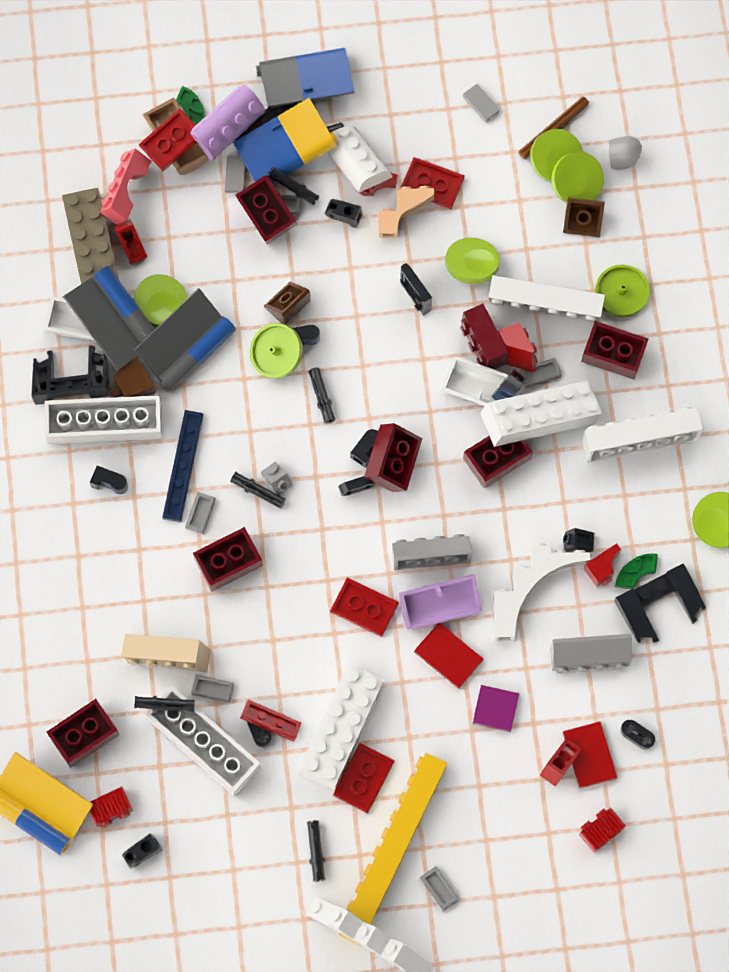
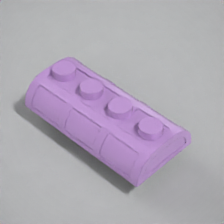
[191,84,266,161]
[398,574,483,630]

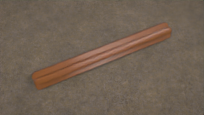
[518,96,589,159]

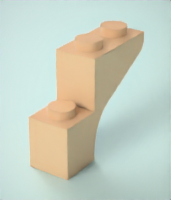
[378,186,434,238]

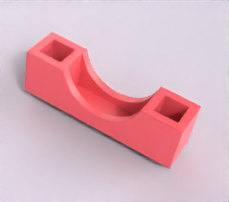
[100,148,152,225]

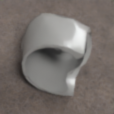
[609,136,642,170]

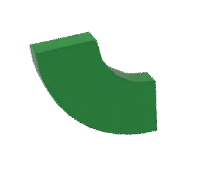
[176,86,205,125]
[615,553,658,590]

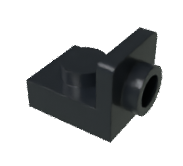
[563,528,595,552]

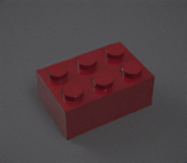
[235,175,298,244]
[460,303,508,370]
[581,321,649,380]
[364,423,423,492]
[463,435,533,489]
[193,527,263,592]
[46,699,120,768]

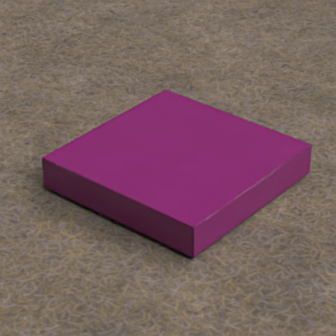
[472,685,519,732]

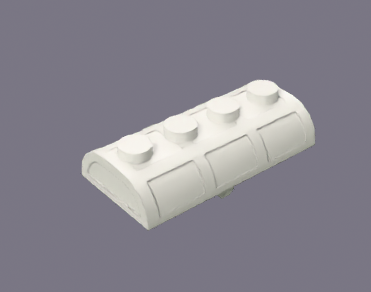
[328,125,392,193]
[43,296,95,342]
[441,356,524,407]

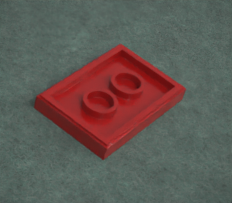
[138,108,197,172]
[400,157,465,210]
[330,577,399,637]
[414,623,484,689]
[562,721,618,789]
[332,743,395,814]

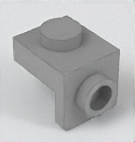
[260,461,293,495]

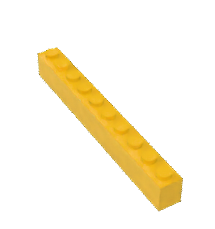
[339,753,447,946]

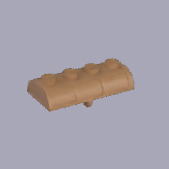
[142,97,209,175]

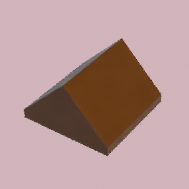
[563,197,605,237]
[264,281,310,325]

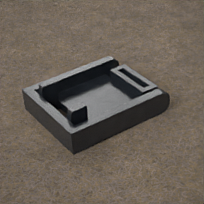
[400,263,432,316]

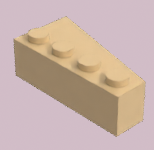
[121,634,211,673]

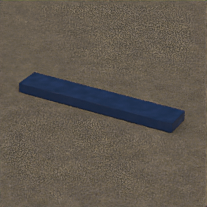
[162,410,204,522]

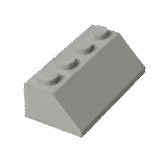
[392,534,472,570]
[550,634,632,673]

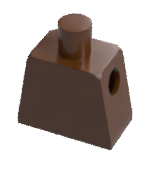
[109,357,156,398]

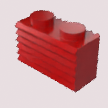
[89,786,133,828]
[579,808,626,853]

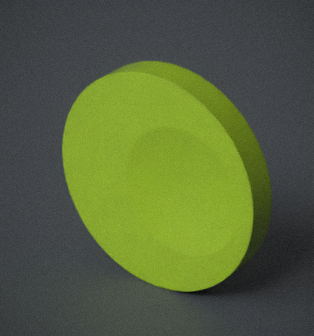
[530,129,583,183]
[552,152,604,204]
[445,237,500,284]
[595,264,650,318]
[133,274,188,327]
[250,323,303,379]
[692,492,729,548]

